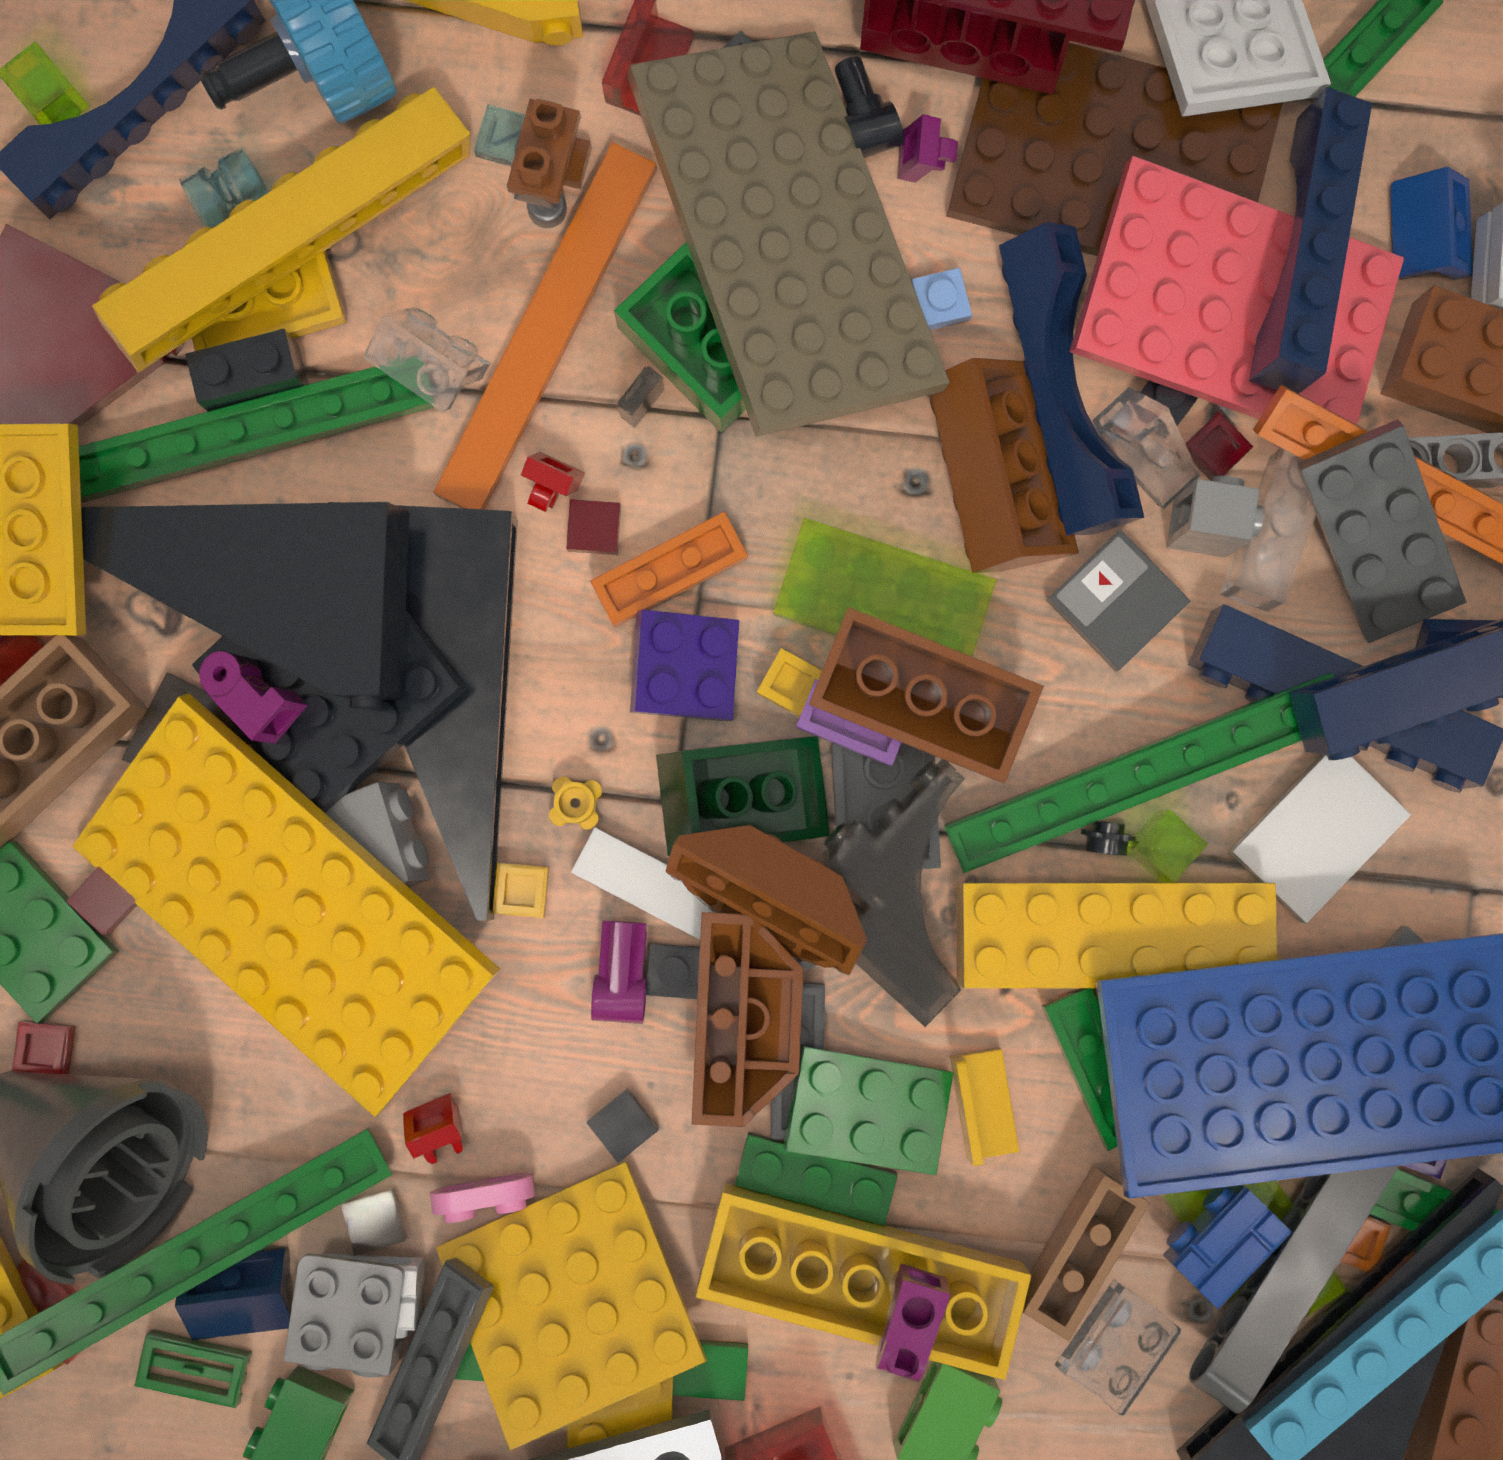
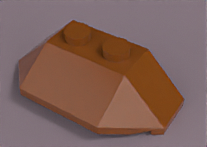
[665,825,867,975]
[691,912,803,1127]

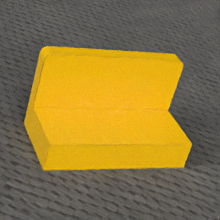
[949,1048,1019,1166]

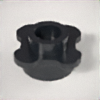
[1080,821,1136,856]

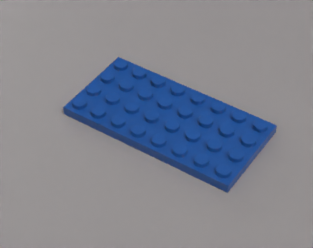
[1096,933,1503,1199]

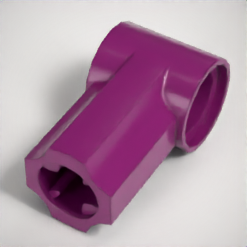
[591,920,647,1024]

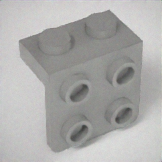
[284,1253,405,1377]

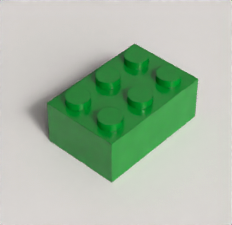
[614,242,746,433]

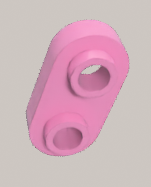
[430,1173,536,1223]

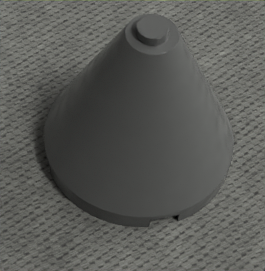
[0,1071,208,1284]

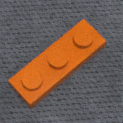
[590,511,748,628]

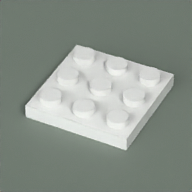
[1145,0,1331,117]

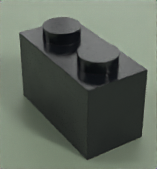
[185,329,309,412]

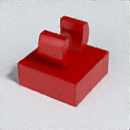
[521,452,585,512]
[403,1093,463,1164]

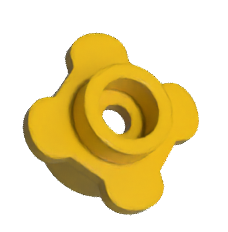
[549,776,602,830]

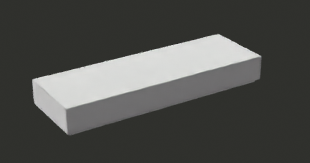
[571,827,715,940]

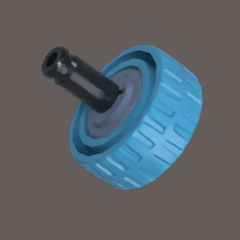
[199,0,397,123]

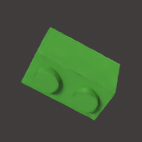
[893,1361,1002,1460]

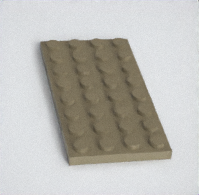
[627,31,950,437]

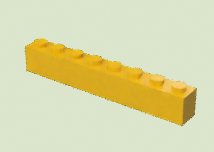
[92,86,471,373]

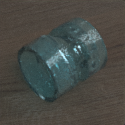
[179,147,269,228]

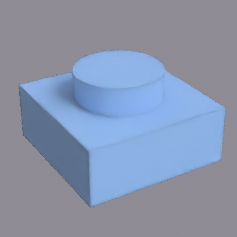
[911,268,972,330]

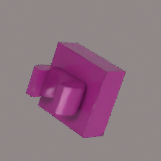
[897,114,958,183]

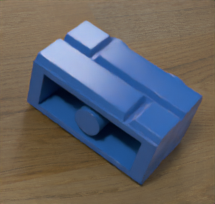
[1163,1185,1292,1309]

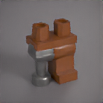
[507,99,592,229]

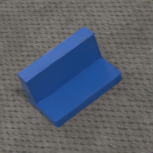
[1391,166,1473,280]

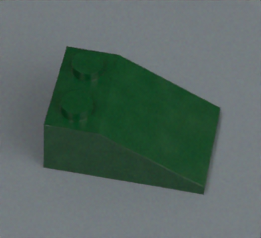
[656,736,830,856]

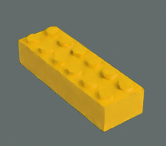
[956,883,1277,988]
[696,1182,1031,1380]

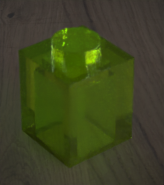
[0,41,90,125]
[1127,809,1208,883]

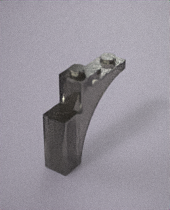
[822,759,965,1027]

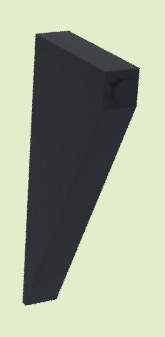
[81,502,410,709]
[328,502,518,921]
[1176,1168,1503,1460]

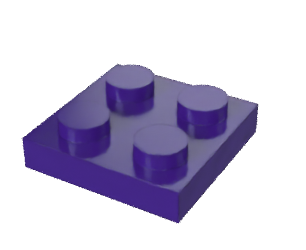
[630,610,739,721]

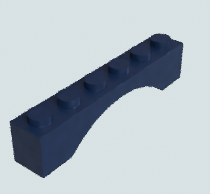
[0,0,266,219]
[1249,87,1372,393]
[999,222,1145,536]

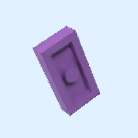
[796,679,901,767]

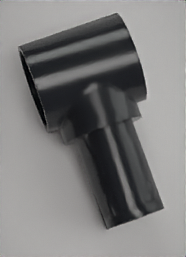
[835,56,904,158]

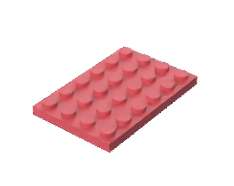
[1069,156,1404,424]

